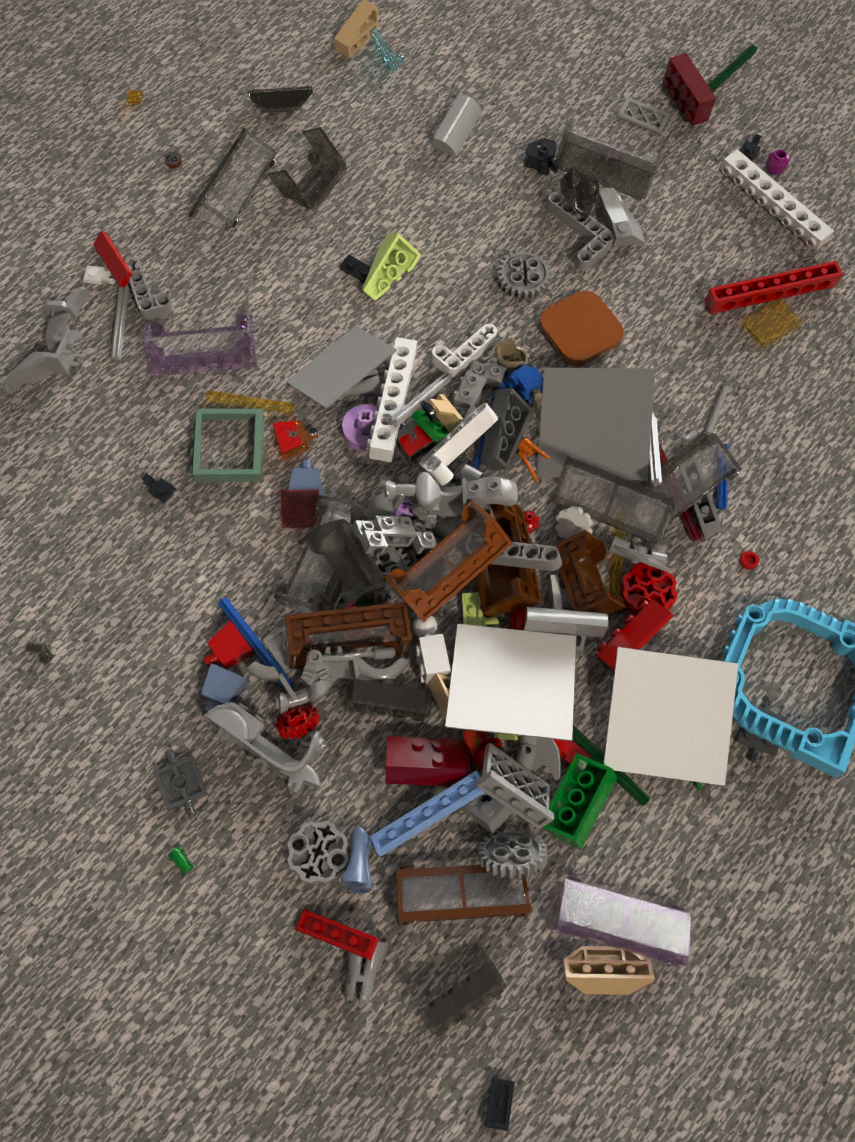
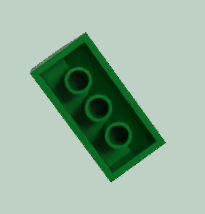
[542,753,617,850]

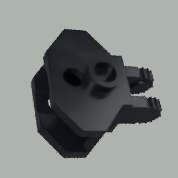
[523,138,559,176]

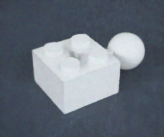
[412,616,451,689]

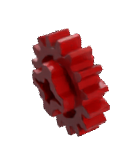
[275,704,320,740]

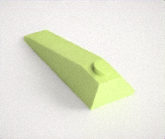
[362,233,421,301]

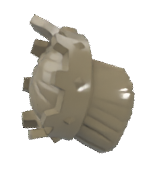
[494,338,532,378]

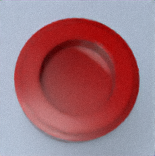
[739,551,759,570]

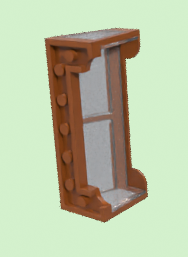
[384,500,513,622]

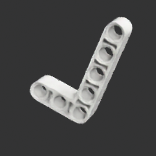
[419,403,498,486]

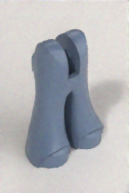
[341,827,372,894]

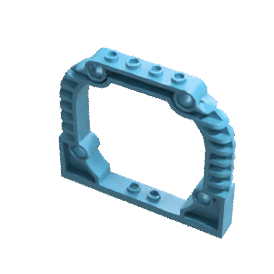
[721,599,855,778]

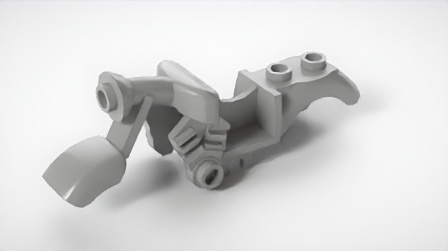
[368,472,518,528]
[247,646,409,714]

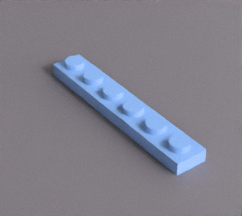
[370,771,485,856]

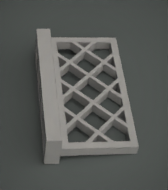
[477,743,554,829]

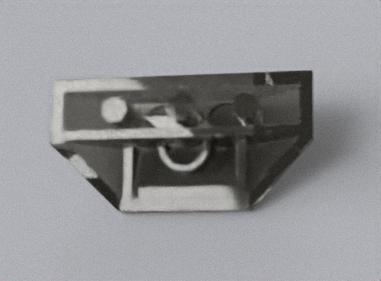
[247,86,313,115]

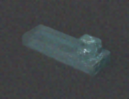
[372,28,404,73]

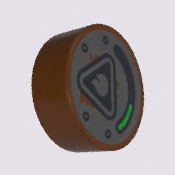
[165,152,182,168]

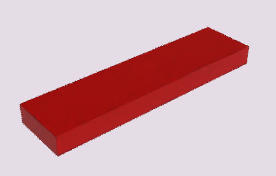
[93,231,133,288]
[295,909,379,961]

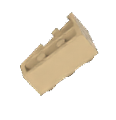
[334,0,378,58]

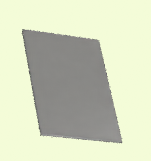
[286,326,397,409]

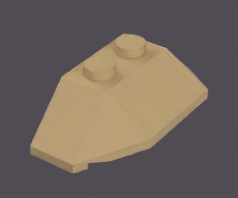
[563,946,655,995]

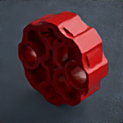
[619,563,678,615]

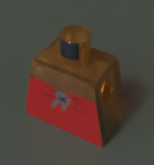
[273,420,318,461]

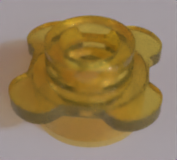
[126,90,143,105]

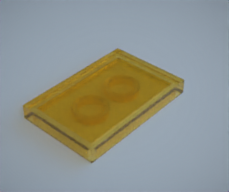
[741,298,803,349]

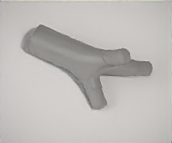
[670,430,698,452]

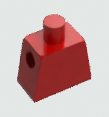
[203,621,254,669]

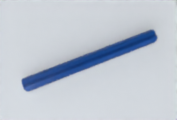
[218,598,294,692]

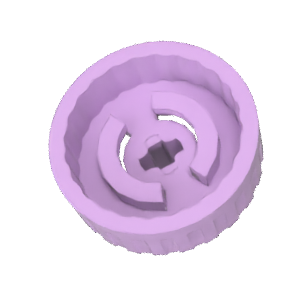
[342,404,379,452]

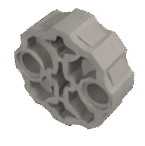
[287,821,349,885]

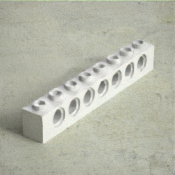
[720,149,834,251]
[367,337,417,462]

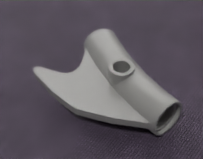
[608,536,671,572]
[515,736,561,781]

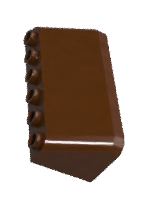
[476,504,542,616]

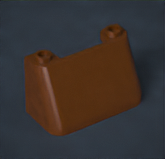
[555,530,627,614]

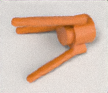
[517,438,550,483]

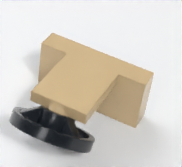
[420,394,464,433]

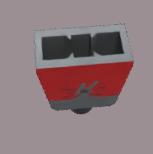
[396,421,436,464]

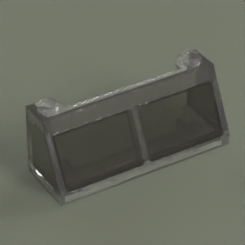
[555,121,663,205]

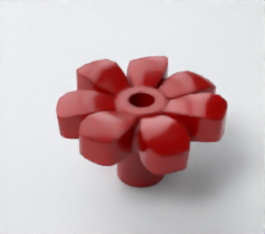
[523,511,540,533]

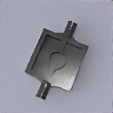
[737,698,787,763]
[154,749,208,818]

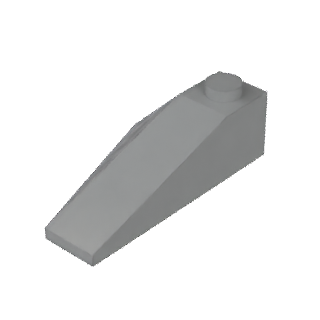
[597,187,645,248]

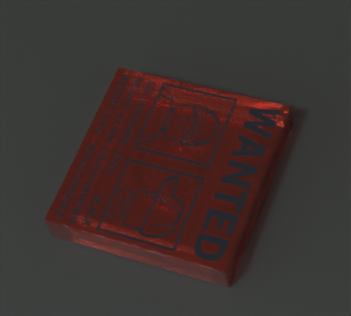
[281,489,320,528]

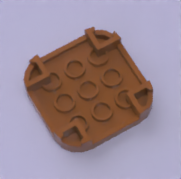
[539,291,623,367]

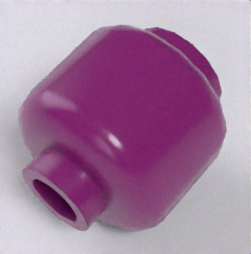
[765,149,790,175]

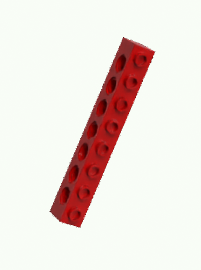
[704,261,843,314]

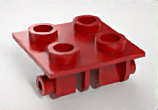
[463,730,502,771]

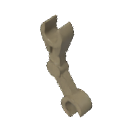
[533,389,542,436]

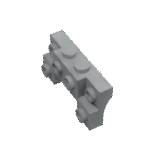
[452,361,507,420]
[351,516,437,554]

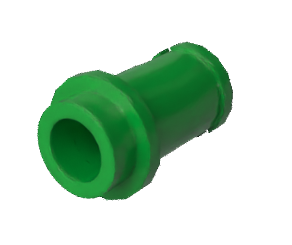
[168,847,194,875]

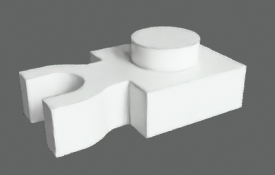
[83,265,115,285]

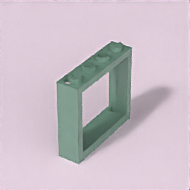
[190,409,264,482]

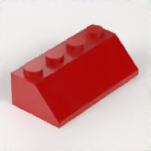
[595,599,674,672]

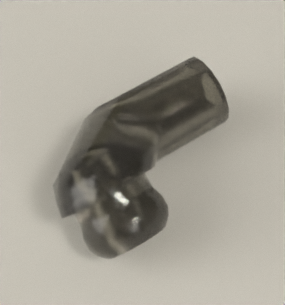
[26,642,53,663]

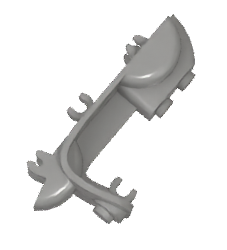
[203,703,327,796]

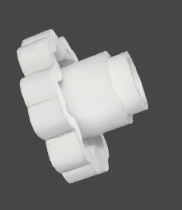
[555,506,593,539]

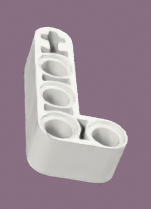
[432,324,497,378]

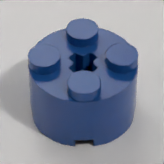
[505,363,543,405]

